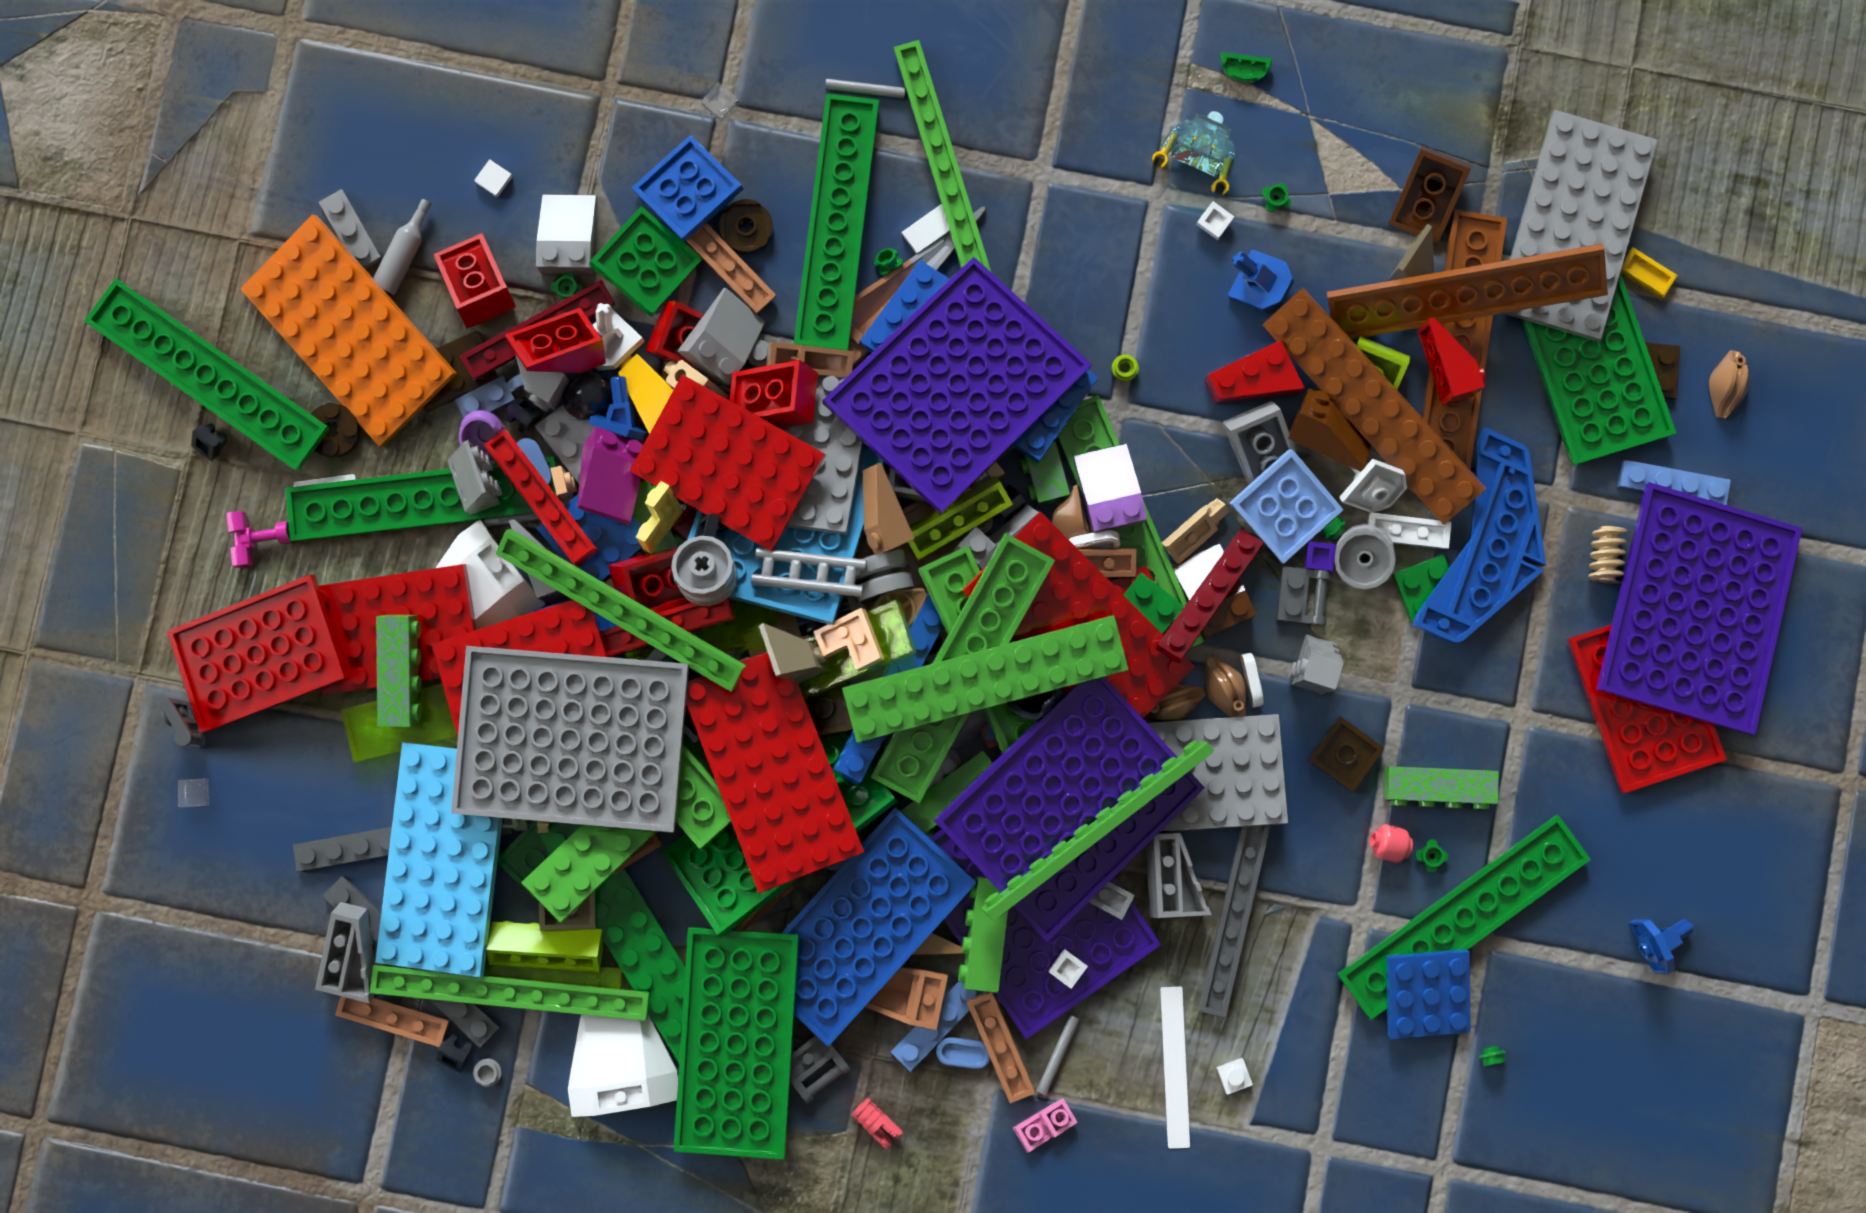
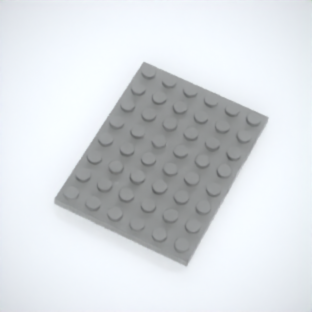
[451,646,689,832]

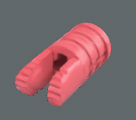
[851,1097,903,1149]

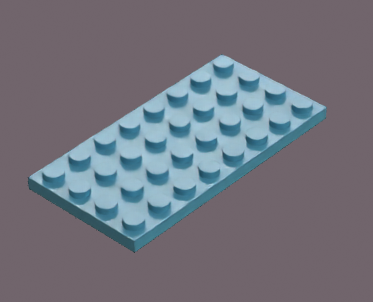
[375,743,503,977]

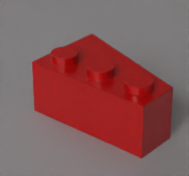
[1204,340,1304,404]

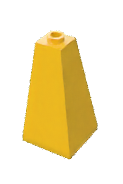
[618,354,674,434]

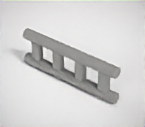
[751,548,867,597]

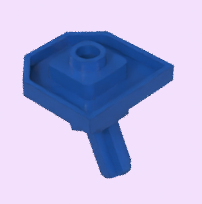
[1228,249,1294,312]
[588,376,649,441]
[1628,919,1694,974]

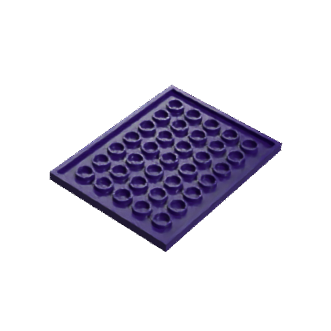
[822,257,1092,515]
[1596,482,1802,736]
[933,676,1205,942]
[930,829,1161,1039]

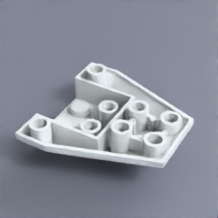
[436,519,546,630]
[568,1014,678,1117]

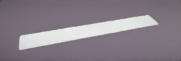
[1160,986,1190,1149]

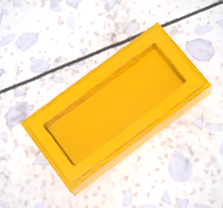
[1620,247,1678,299]

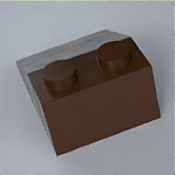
[1388,145,1471,244]
[1288,388,1371,472]
[1171,544,1257,639]

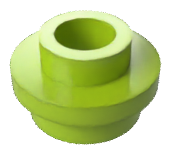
[1112,354,1139,382]

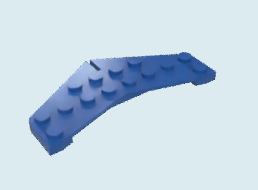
[1412,428,1546,644]

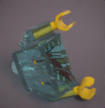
[1152,112,1237,195]

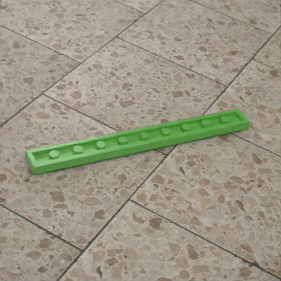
[894,40,991,272]
[496,529,746,692]
[981,740,1214,921]
[370,965,650,1021]

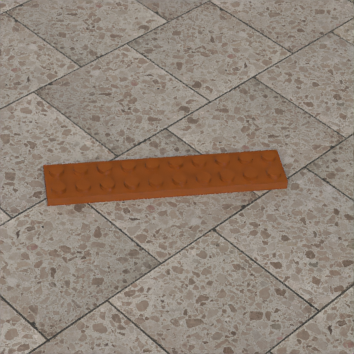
[1422,209,1507,470]
[1327,243,1608,339]
[1263,287,1486,525]

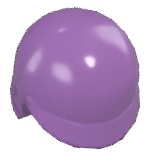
[459,410,505,460]

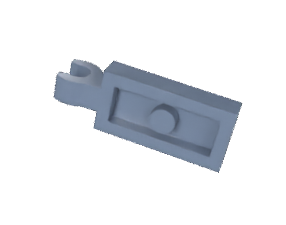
[455,374,524,418]

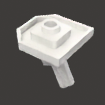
[592,303,645,371]
[1340,459,1407,513]

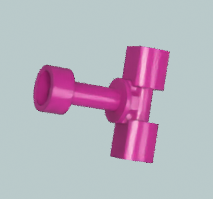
[226,511,291,568]

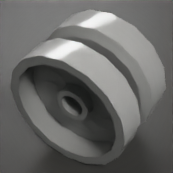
[1334,524,1396,589]
[671,536,738,606]
[855,550,914,604]

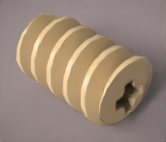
[1588,526,1628,584]

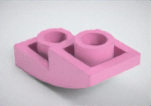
[1013,1098,1078,1152]

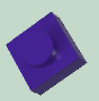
[1304,541,1336,572]

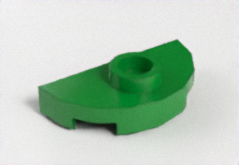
[1220,52,1273,84]

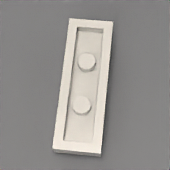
[1368,513,1451,550]

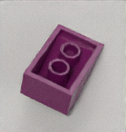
[577,427,644,525]

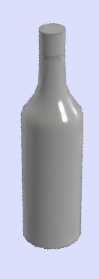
[373,199,432,297]

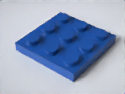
[632,135,744,243]
[537,494,643,581]
[1386,949,1471,1039]

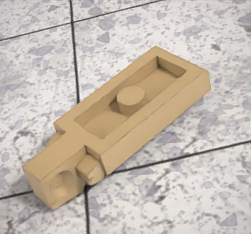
[1161,498,1230,564]

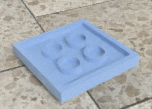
[1229,449,1344,564]

